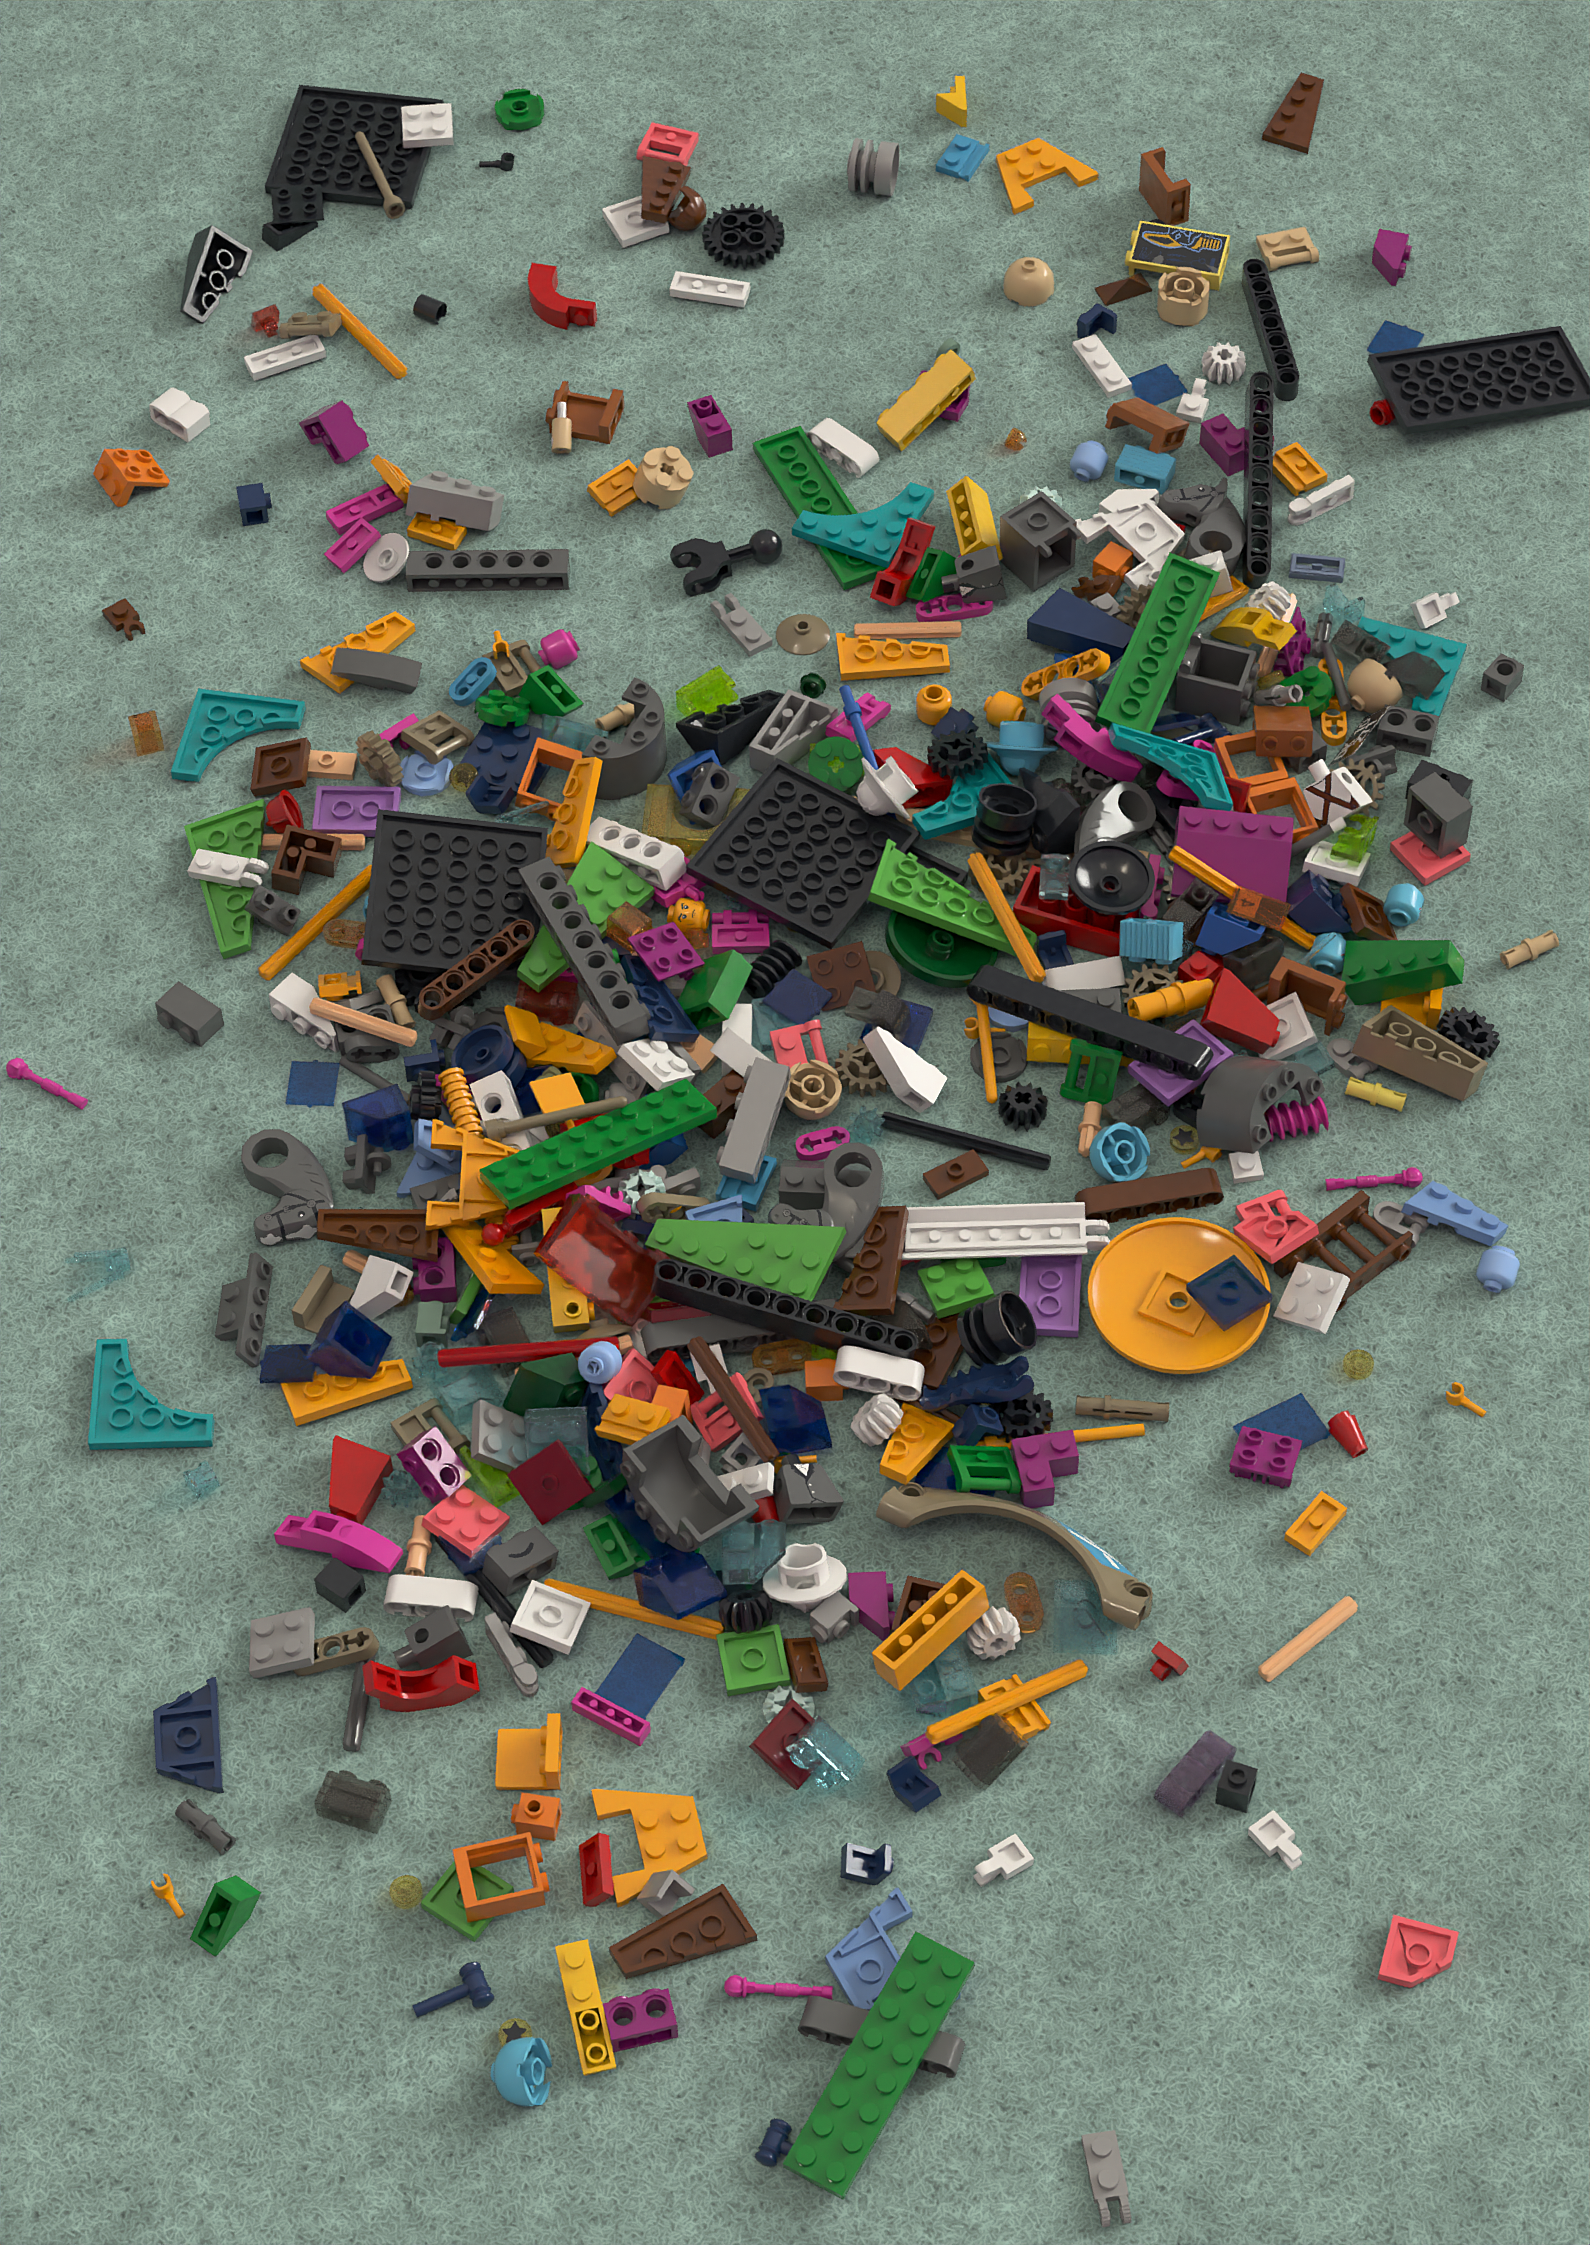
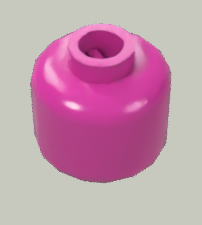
[538,629,580,669]

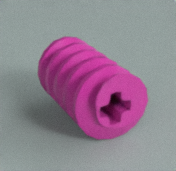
[1264,1096,1329,1142]

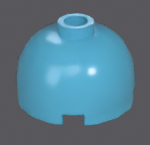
[1089,1122,1150,1182]
[490,2037,552,2106]

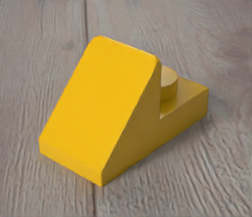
[936,76,967,127]

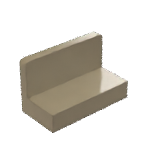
[292,1265,354,1337]

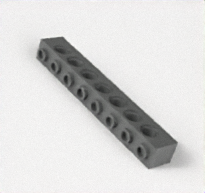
[518,857,651,1046]

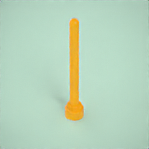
[970,998,998,1104]

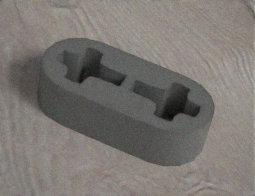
[344,1035,400,1062]

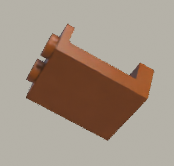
[1139,147,1191,226]
[545,381,625,444]
[1105,397,1190,454]
[1252,706,1313,757]
[1266,956,1348,1036]

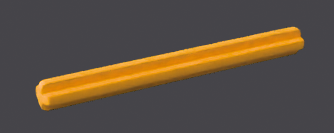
[312,284,407,379]
[1168,846,1316,950]
[967,852,1046,983]
[258,865,372,981]
[544,1578,725,1640]
[925,1659,1088,1744]

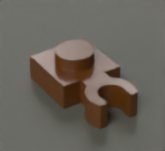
[1071,575,1123,601]
[102,598,146,641]

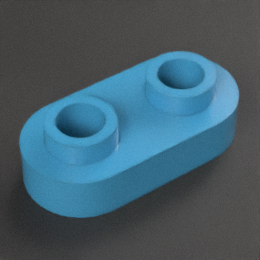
[449,657,497,706]

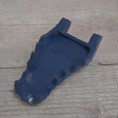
[919,1356,1034,1413]

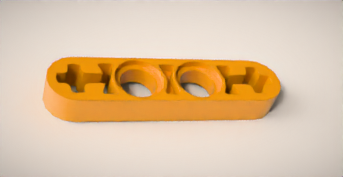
[1021,648,1110,701]
[1318,658,1347,746]

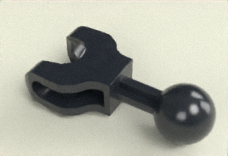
[670,529,782,597]

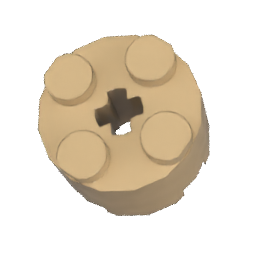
[1157,267,1210,326]
[633,446,693,510]

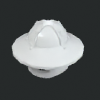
[856,756,919,819]
[763,1543,847,1613]

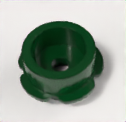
[800,672,826,699]

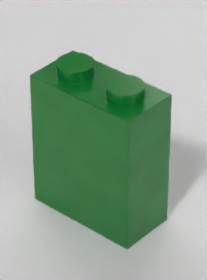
[678,949,753,1030]

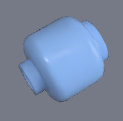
[1070,440,1108,482]
[1476,1245,1520,1293]
[578,1341,622,1384]

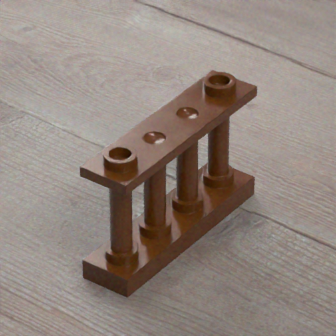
[1274,1190,1413,1312]

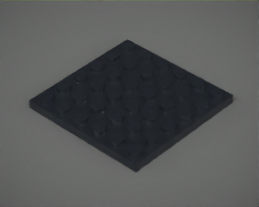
[265,85,444,209]
[686,758,920,950]
[361,809,548,983]

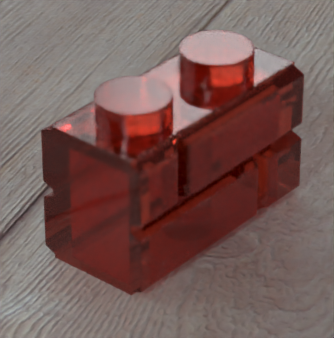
[515,979,579,1026]

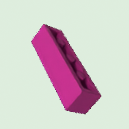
[571,1687,651,1746]

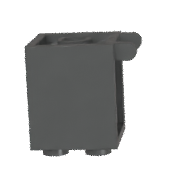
[999,491,1081,592]
[1175,632,1260,726]

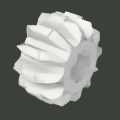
[1202,342,1246,385]
[1245,581,1291,620]
[851,1393,904,1447]
[966,1606,1021,1660]

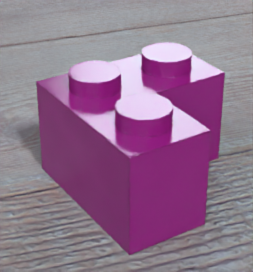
[299,400,370,464]
[1199,413,1274,476]
[1011,1429,1079,1509]

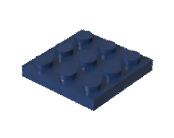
[455,721,565,797]

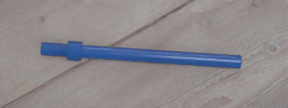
[839,685,897,820]

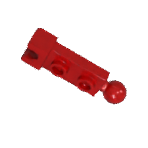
[481,1181,578,1246]

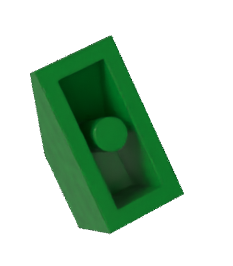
[906,547,957,602]
[519,665,584,717]
[190,1875,261,1956]

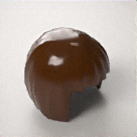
[667,186,707,231]

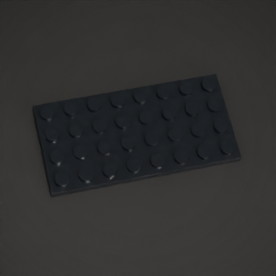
[1367,326,1590,435]

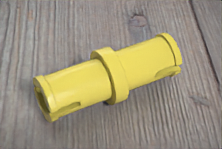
[1345,1077,1407,1112]

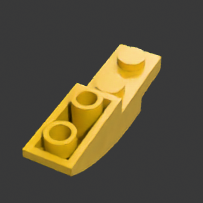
[1210,607,1296,651]
[555,1939,617,2076]

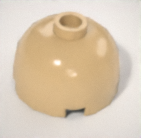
[1004,257,1054,306]
[1347,659,1403,714]
[784,1060,842,1120]

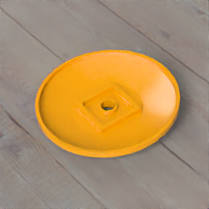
[1088,1217,1271,1374]

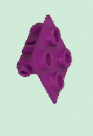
[1273,607,1311,678]
[627,922,705,982]
[1229,1426,1303,1489]

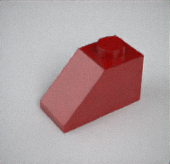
[1178,950,1238,984]

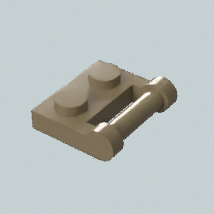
[279,311,342,339]
[482,640,541,697]
[401,710,475,765]
[390,1398,471,1456]

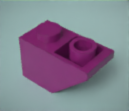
[1372,229,1412,286]
[687,395,733,458]
[848,1571,895,1641]

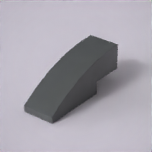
[330,647,422,694]

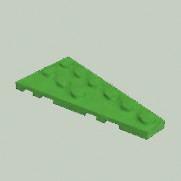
[184,799,266,959]
[867,839,1037,957]
[517,841,655,993]
[645,1219,847,1301]

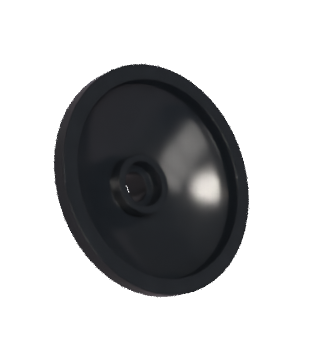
[1068,841,1155,915]

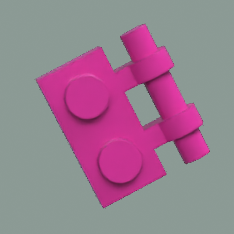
[712,909,770,954]

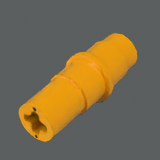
[1127,978,1213,1021]

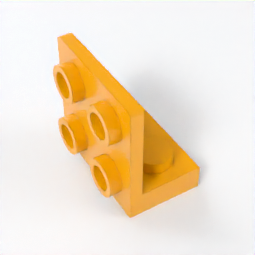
[1380,988,1443,1030]
[495,1713,563,1790]

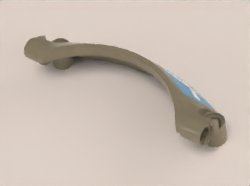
[876,1482,1153,1631]

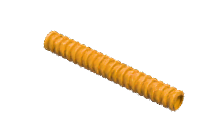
[438,1068,519,1253]

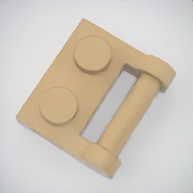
[1256,227,1319,271]

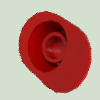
[266,790,304,834]

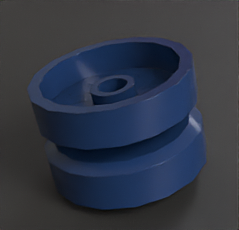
[451,1024,527,1090]

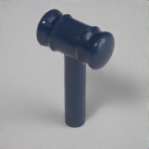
[1171,713,1232,745]
[412,1962,494,2018]
[755,2119,793,2167]

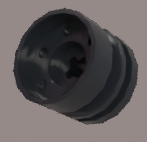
[971,783,1038,857]
[957,1290,1037,1367]

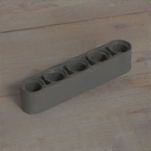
[798,1996,966,2078]

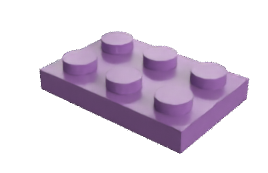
[312,786,401,837]
[1128,1019,1234,1106]
[1019,1255,1082,1338]

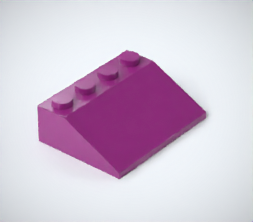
[1171,806,1294,906]

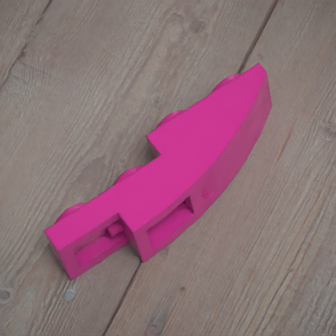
[1041,694,1143,783]
[274,1510,403,1573]

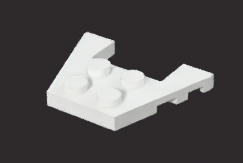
[1075,499,1185,590]

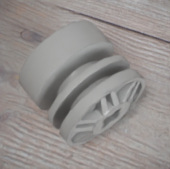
[847,138,900,196]
[1039,678,1100,750]

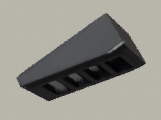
[262,221,318,252]

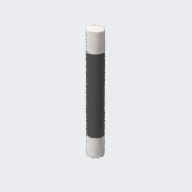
[1291,816,1347,858]

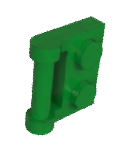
[1059,1038,1123,1109]
[947,1445,1021,1494]

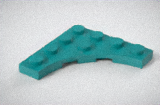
[792,482,934,568]
[1353,616,1467,718]
[171,688,306,782]
[1108,723,1233,811]
[912,737,1012,840]
[88,1339,215,1450]

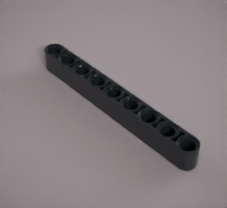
[1242,371,1274,589]
[966,965,1214,1081]
[651,1259,918,1360]

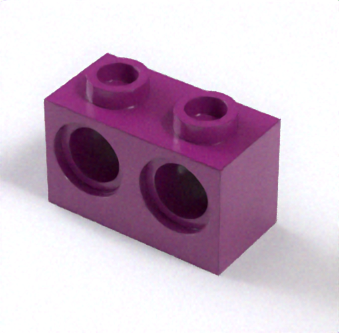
[412,1237,458,1303]
[396,1426,472,1504]
[603,1988,678,2053]

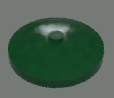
[885,910,998,988]

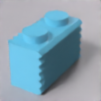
[1114,444,1176,494]
[1119,918,1184,965]

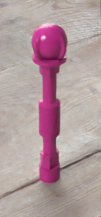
[6,1058,88,1110]
[1325,1167,1423,1191]
[724,1975,833,2000]

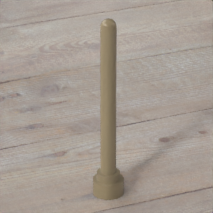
[355,132,405,219]
[485,1096,627,1142]

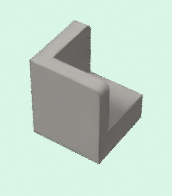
[636,1870,695,1919]

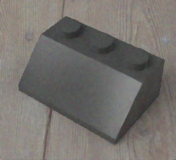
[779,1159,871,1210]

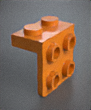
[93,448,170,507]

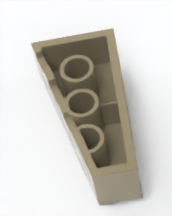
[1351,1005,1488,1101]

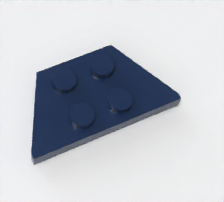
[153,1677,224,1793]

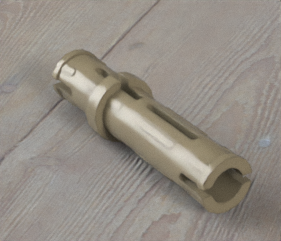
[1075,1395,1169,1422]

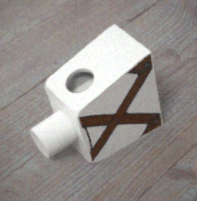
[1304,759,1373,829]

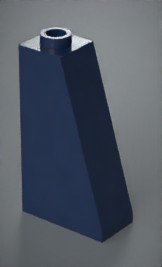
[1027,588,1135,665]

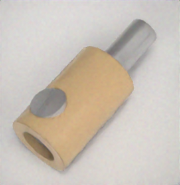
[551,402,572,453]

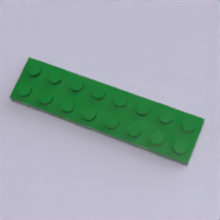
[753,426,887,590]
[1095,552,1220,734]
[479,1079,717,1210]
[783,1931,975,2200]

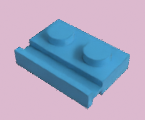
[936,134,990,182]
[715,1155,777,1211]

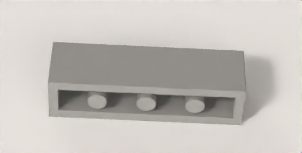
[716,1057,791,1184]

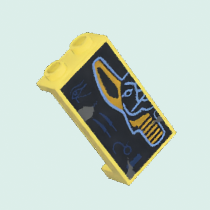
[1125,221,1230,291]

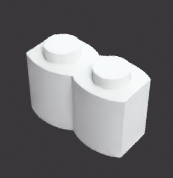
[149,388,210,442]

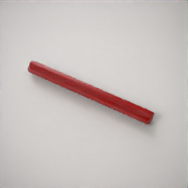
[438,1336,620,1368]

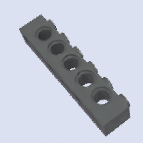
[406,549,570,592]

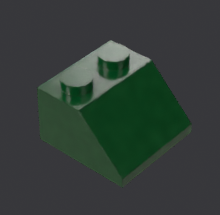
[502,1352,588,1426]

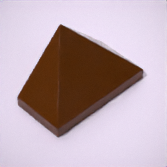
[1095,273,1152,306]

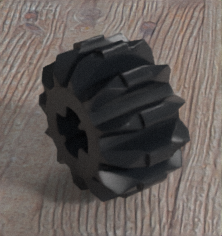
[998,1081,1048,1132]
[718,1589,773,1634]

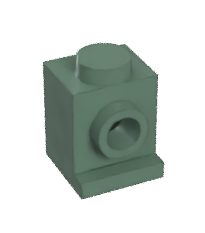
[415,1301,450,1349]

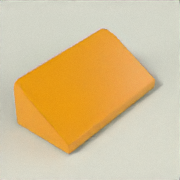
[504,1005,547,1059]

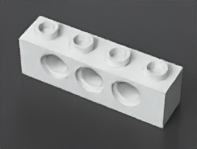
[584,816,686,891]
[469,1070,534,1151]

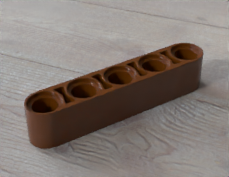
[418,919,535,1021]
[1074,1168,1224,1223]

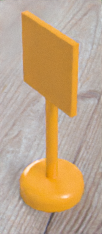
[529,1072,612,1186]

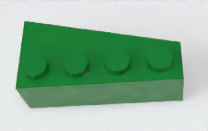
[1342,940,1465,1006]

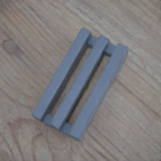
[1289,553,1345,583]

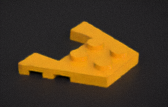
[996,138,1098,215]
[425,1119,520,1231]
[591,1789,708,1907]

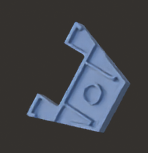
[825,1888,961,2011]

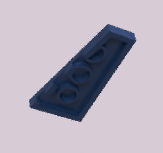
[620,955,700,1043]
[575,1383,636,1515]

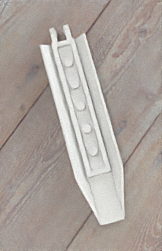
[845,1202,1110,1260]

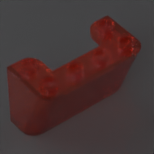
[533,1193,670,1327]

